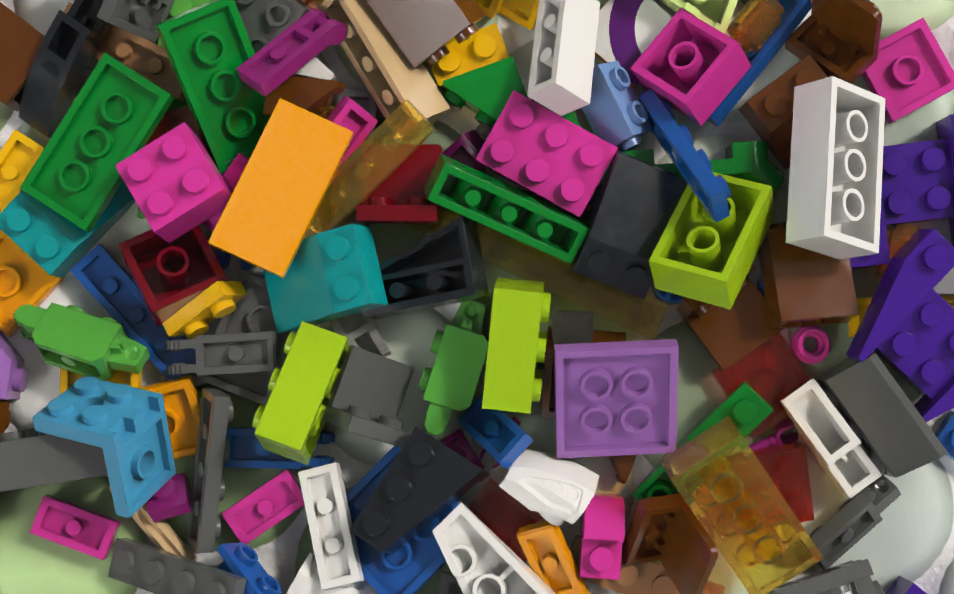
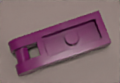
[236,8,347,97]

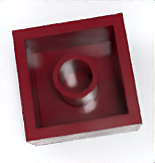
[118,225,228,327]

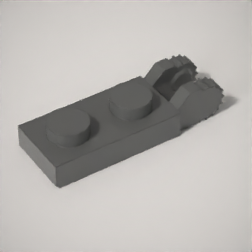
[166,331,278,376]

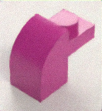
[579,493,625,580]

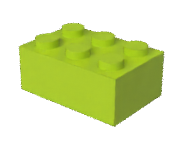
[649,172,775,310]
[482,277,551,414]
[252,321,349,465]

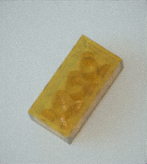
[660,416,823,594]

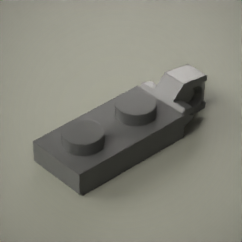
[802,474,901,570]

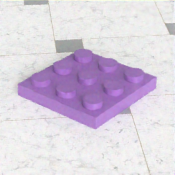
[554,339,679,458]

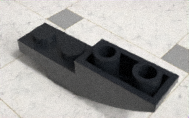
[18,0,112,138]

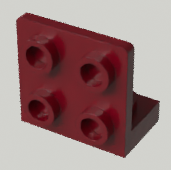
[356,144,442,224]

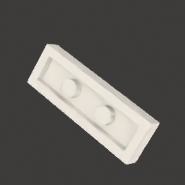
[298,462,364,590]

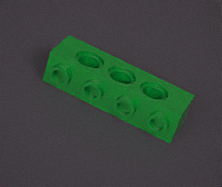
[424,153,589,264]

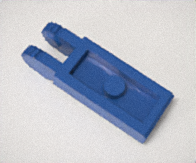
[223,427,335,469]

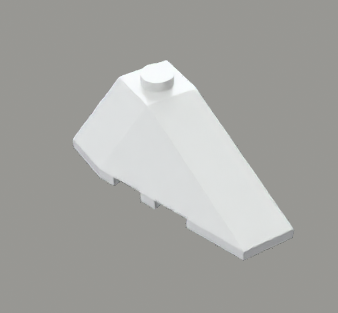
[432,502,556,594]

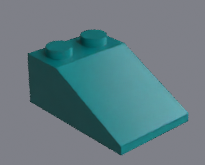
[0,180,136,278]
[263,223,388,334]

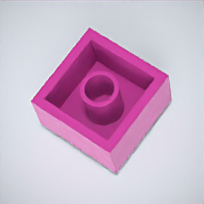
[630,8,751,126]
[115,122,232,243]

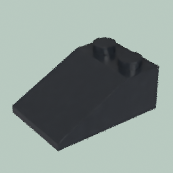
[571,151,688,299]

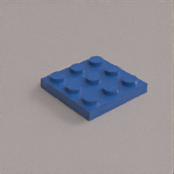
[346,446,460,594]

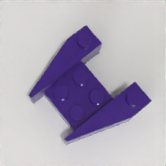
[850,114,954,269]
[846,228,954,422]

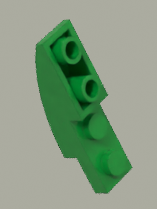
[632,380,773,501]

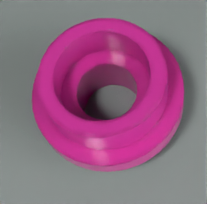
[791,326,831,364]

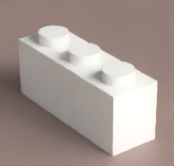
[527,0,600,116]

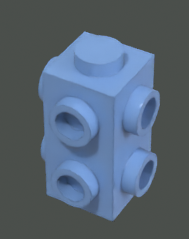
[580,61,653,152]

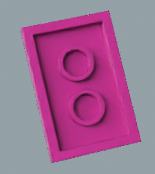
[475,91,618,219]

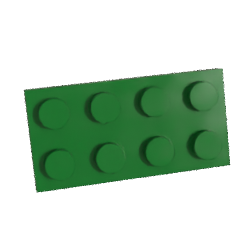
[155,0,270,174]
[20,52,175,232]

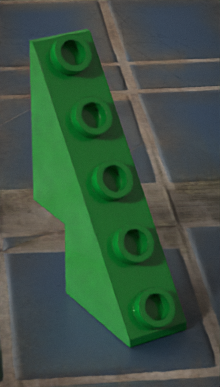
[443,56,601,191]

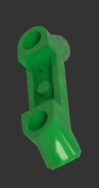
[613,141,784,194]

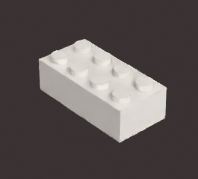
[786,76,885,259]

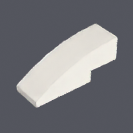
[780,378,882,498]

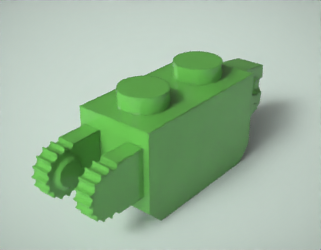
[418,300,488,436]
[13,302,150,380]

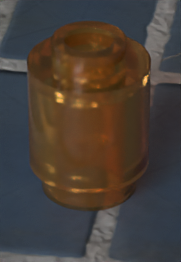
[727,0,784,53]

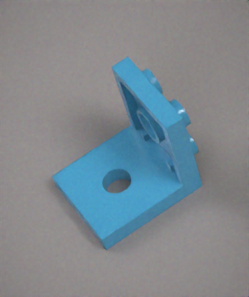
[32,376,176,518]

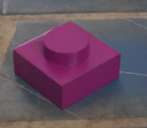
[148,472,192,522]

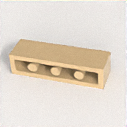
[318,0,450,140]

